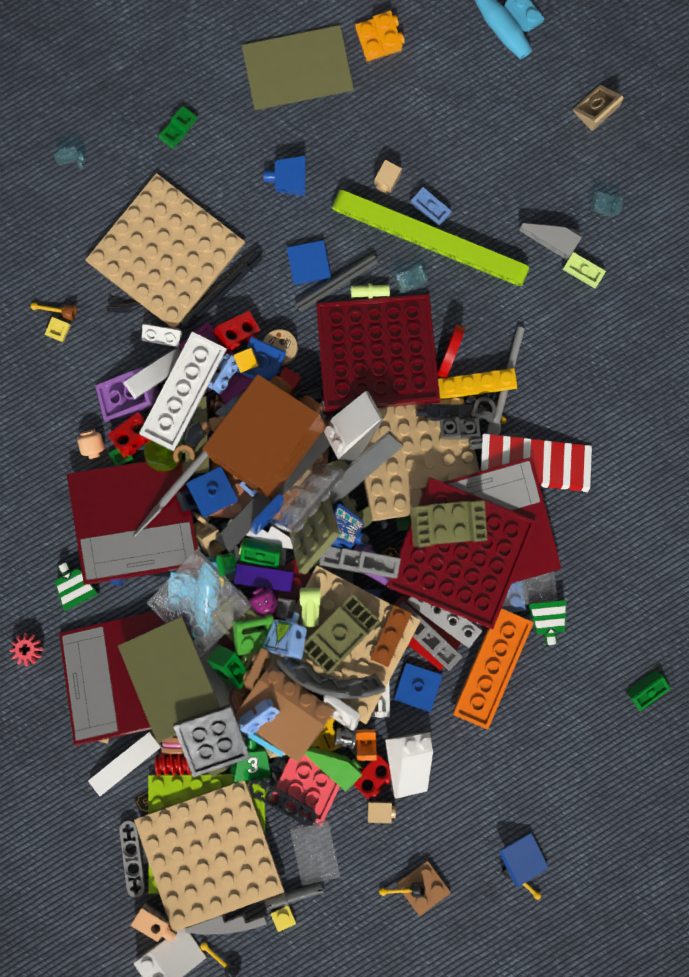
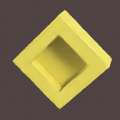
[45,317,71,342]
[270,906,296,932]

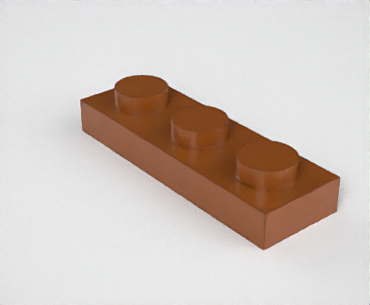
[370,605,412,667]

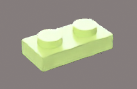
[563,252,606,289]

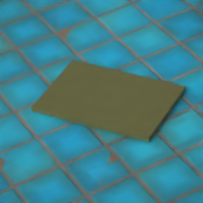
[242,25,354,110]
[118,617,220,743]

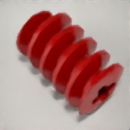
[155,752,192,776]

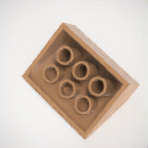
[235,665,335,763]

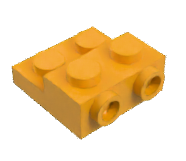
[355,11,405,62]

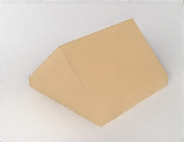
[573,85,623,131]

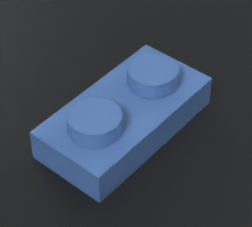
[410,187,452,227]

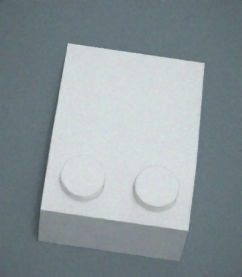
[324,392,384,460]
[385,732,433,798]
[134,928,207,977]

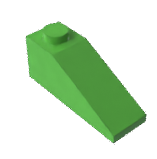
[305,746,362,792]

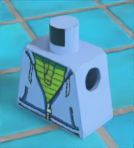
[262,611,307,659]

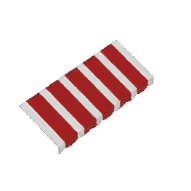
[481,434,592,492]

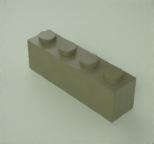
[182,397,211,476]

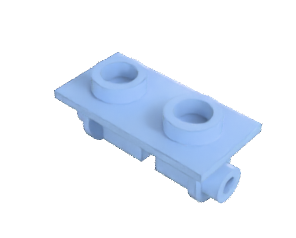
[208,353,238,395]
[238,698,280,735]

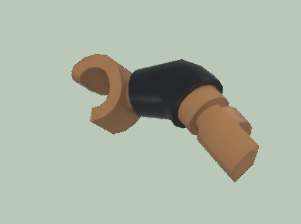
[173,415,225,463]

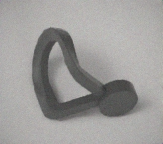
[471,397,496,423]

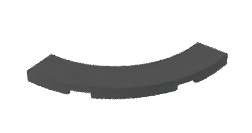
[277,656,386,699]

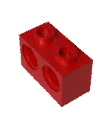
[213,311,260,351]
[107,412,151,458]
[353,753,392,799]

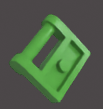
[233,614,274,655]

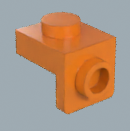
[356,729,377,761]

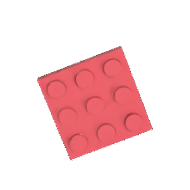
[269,755,340,825]

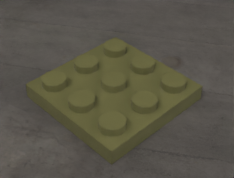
[289,493,340,574]

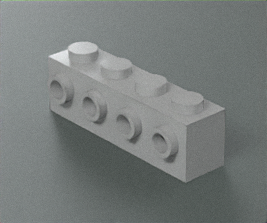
[406,596,484,648]

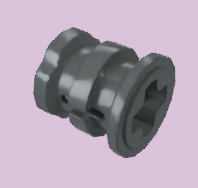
[334,727,357,749]

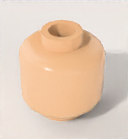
[77,429,105,459]

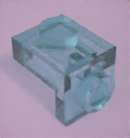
[54,146,85,169]
[590,191,623,217]
[394,265,427,294]

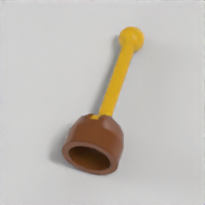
[31,302,77,320]

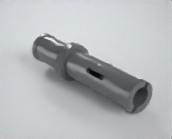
[264,882,324,911]

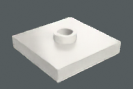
[323,696,360,731]

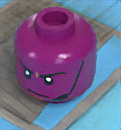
[249,586,278,617]

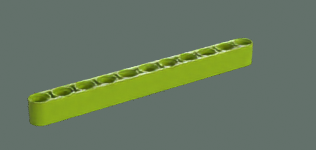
[332,190,530,286]

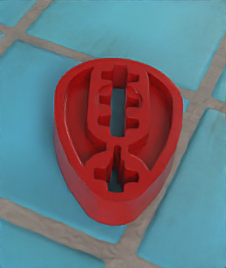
[438,323,466,378]

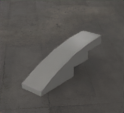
[319,547,401,579]
[399,601,462,671]
[185,913,267,935]

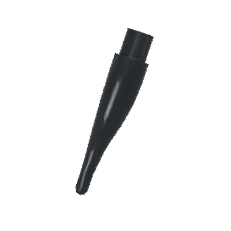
[107,301,142,314]

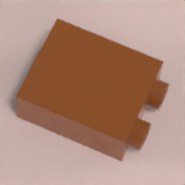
[202,375,326,501]

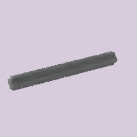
[295,254,378,312]

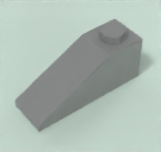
[520,223,582,261]

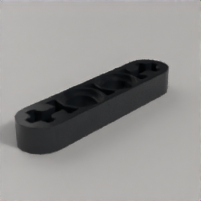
[248,778,316,826]

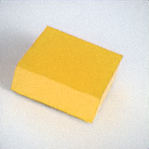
[233,348,259,373]

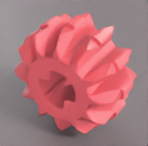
[10,633,43,666]

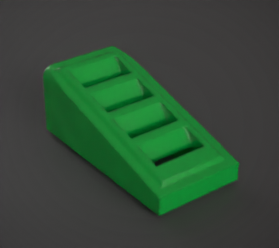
[216,552,237,576]

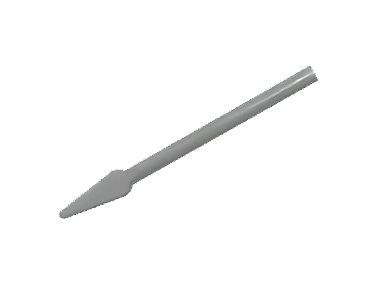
[487,327,525,435]
[133,450,208,537]

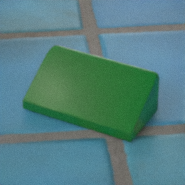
[240,538,282,568]
[626,670,671,711]

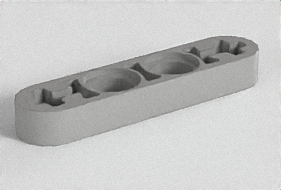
[120,820,145,897]

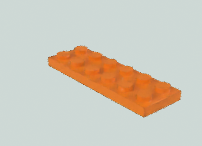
[452,609,534,730]

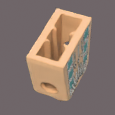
[131,902,177,942]

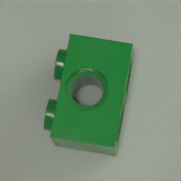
[207,645,247,690]

